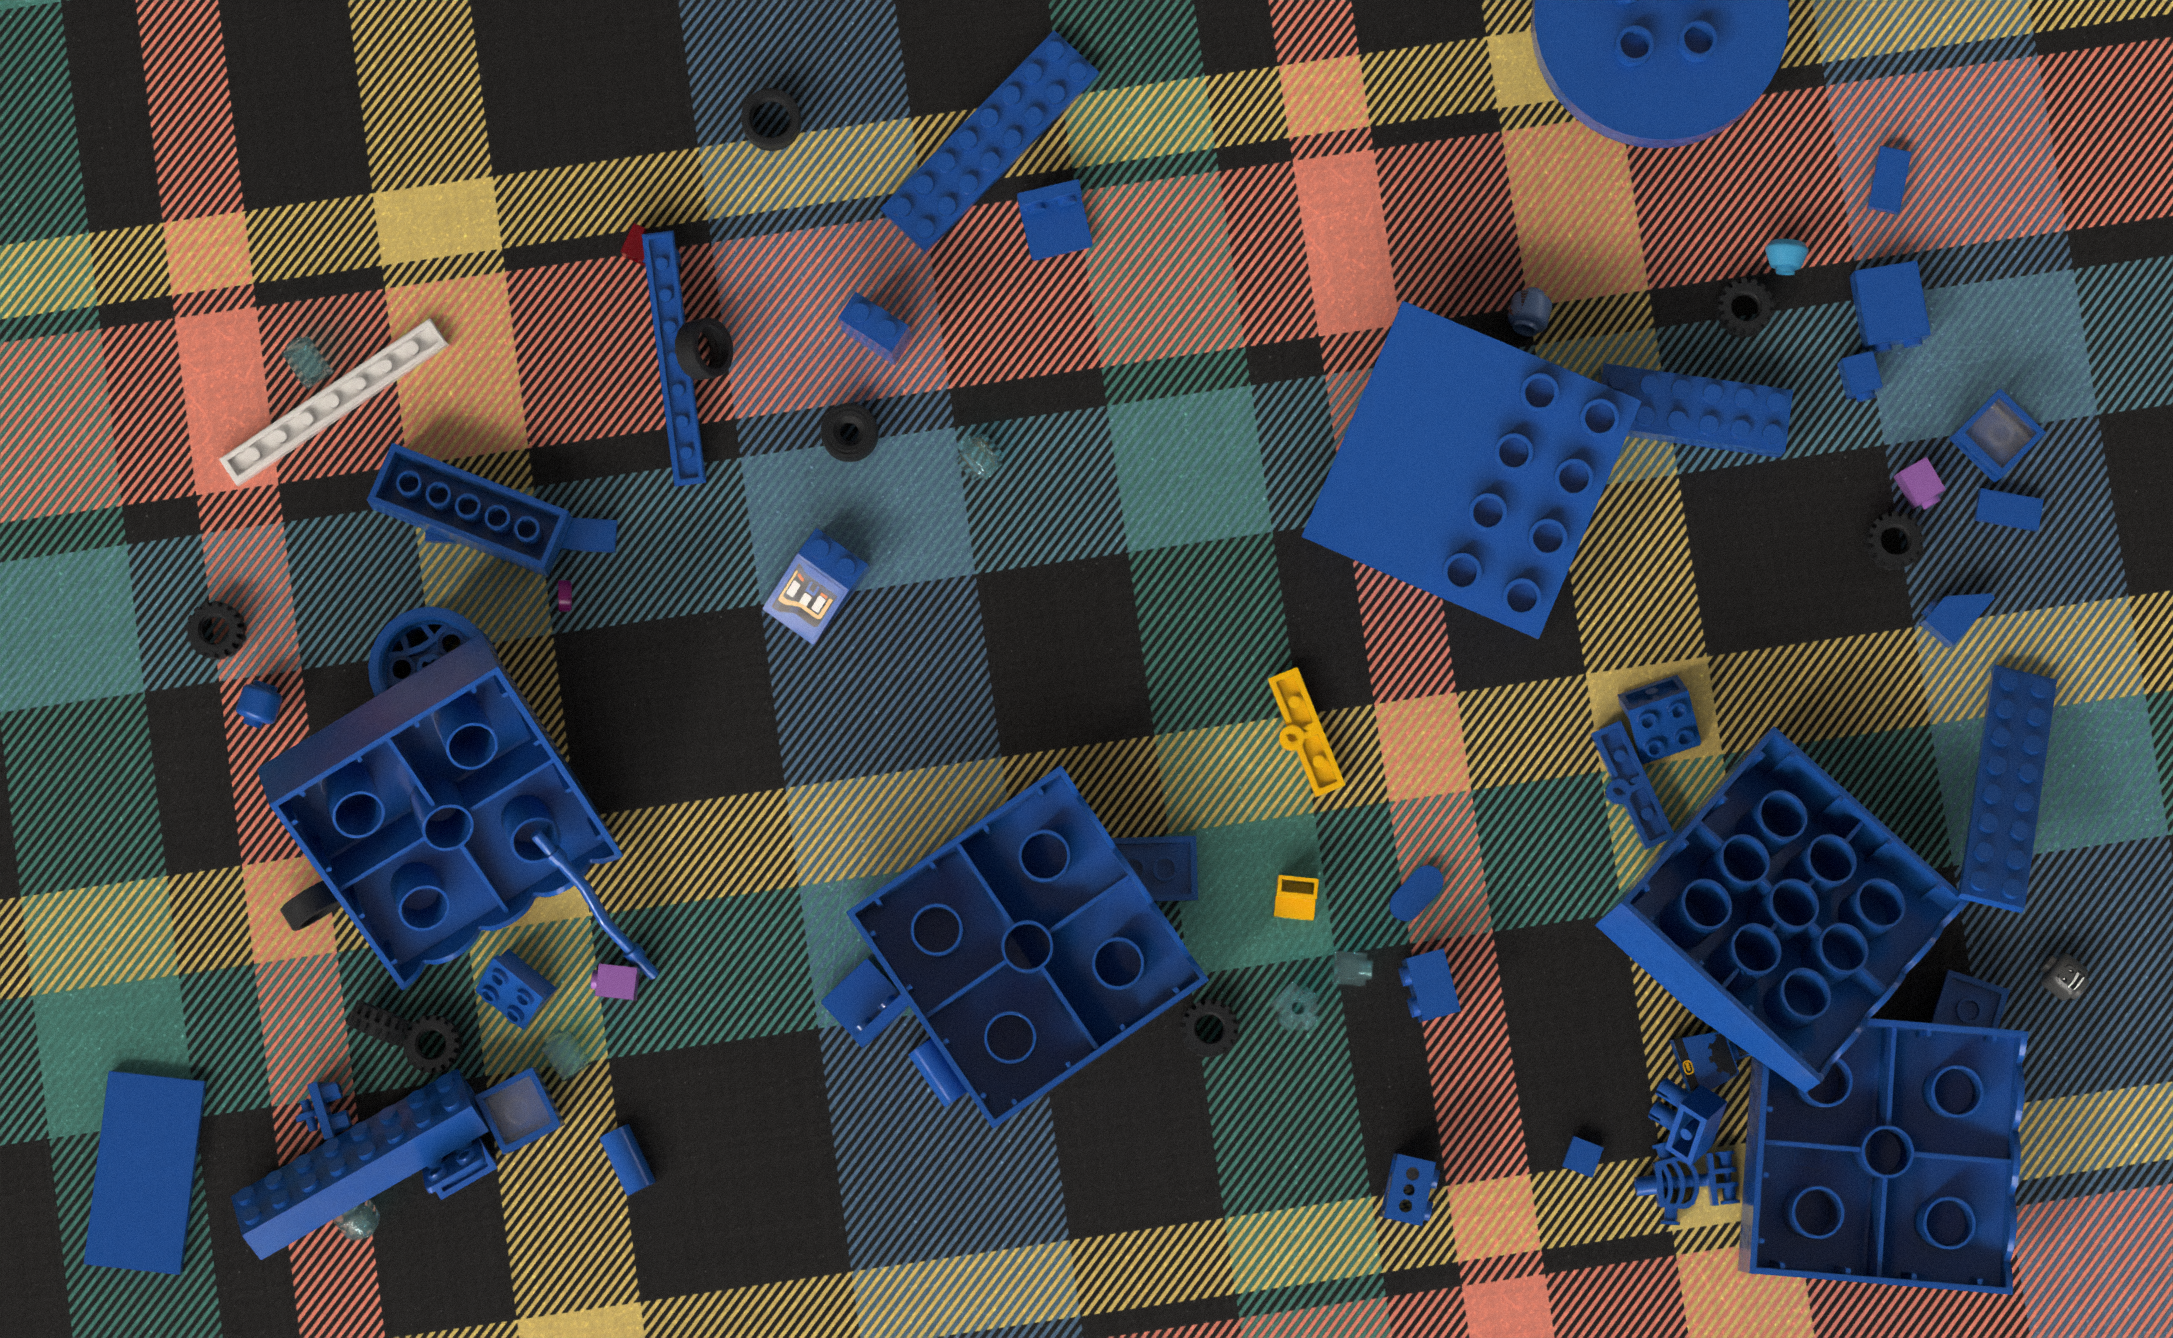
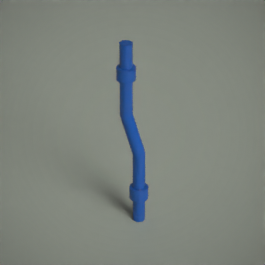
[530,829,659,980]

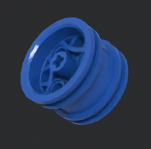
[368,606,499,697]

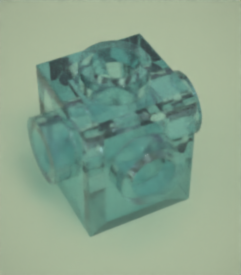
[1269,981,1321,1032]

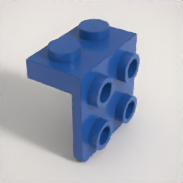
[422,1136,498,1200]

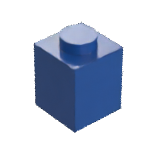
[1837,351,1883,402]

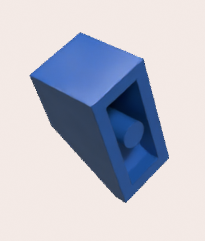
[1919,593,1995,648]

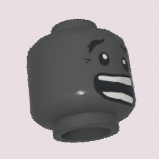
[2040,953,2090,1001]

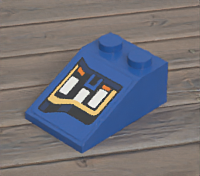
[762,528,870,646]

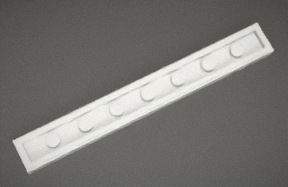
[219,318,449,487]

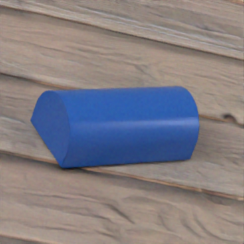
[908,1039,967,1108]
[599,1124,657,1196]

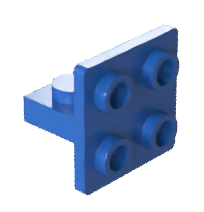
[475,949,558,1030]

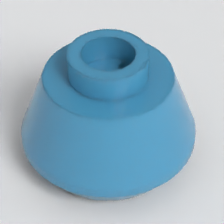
[1765,239,1809,275]

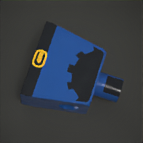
[1669,1032,1751,1092]

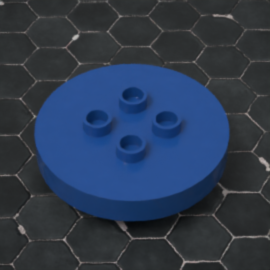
[1531,0,1789,148]

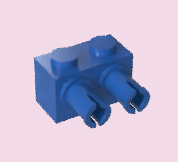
[1648,1077,1728,1166]

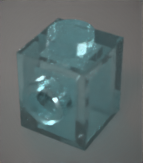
[1331,951,1373,986]

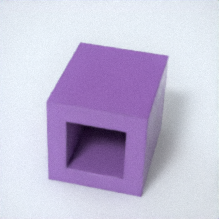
[1894,457,1946,510]
[591,964,640,1001]

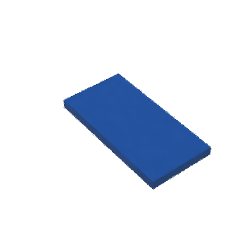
[84,1071,207,1275]

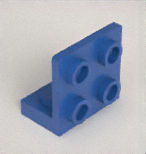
[1017,179,1093,261]
[1617,675,1701,764]
[821,959,909,1049]

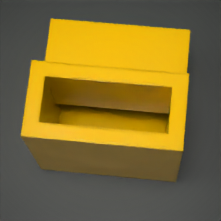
[1273,875,1319,921]

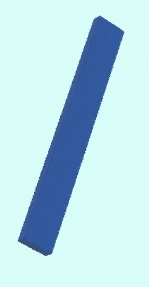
[642,230,707,487]

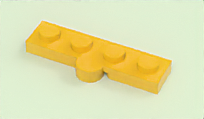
[1268,667,1345,798]

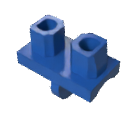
[295,1081,353,1140]

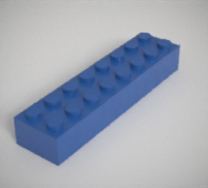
[231,1068,489,1260]

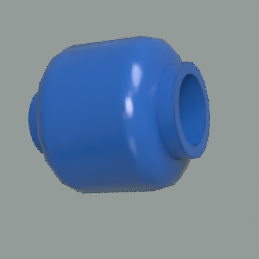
[236,680,283,729]

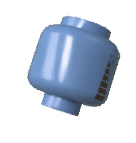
[1508,287,1552,336]

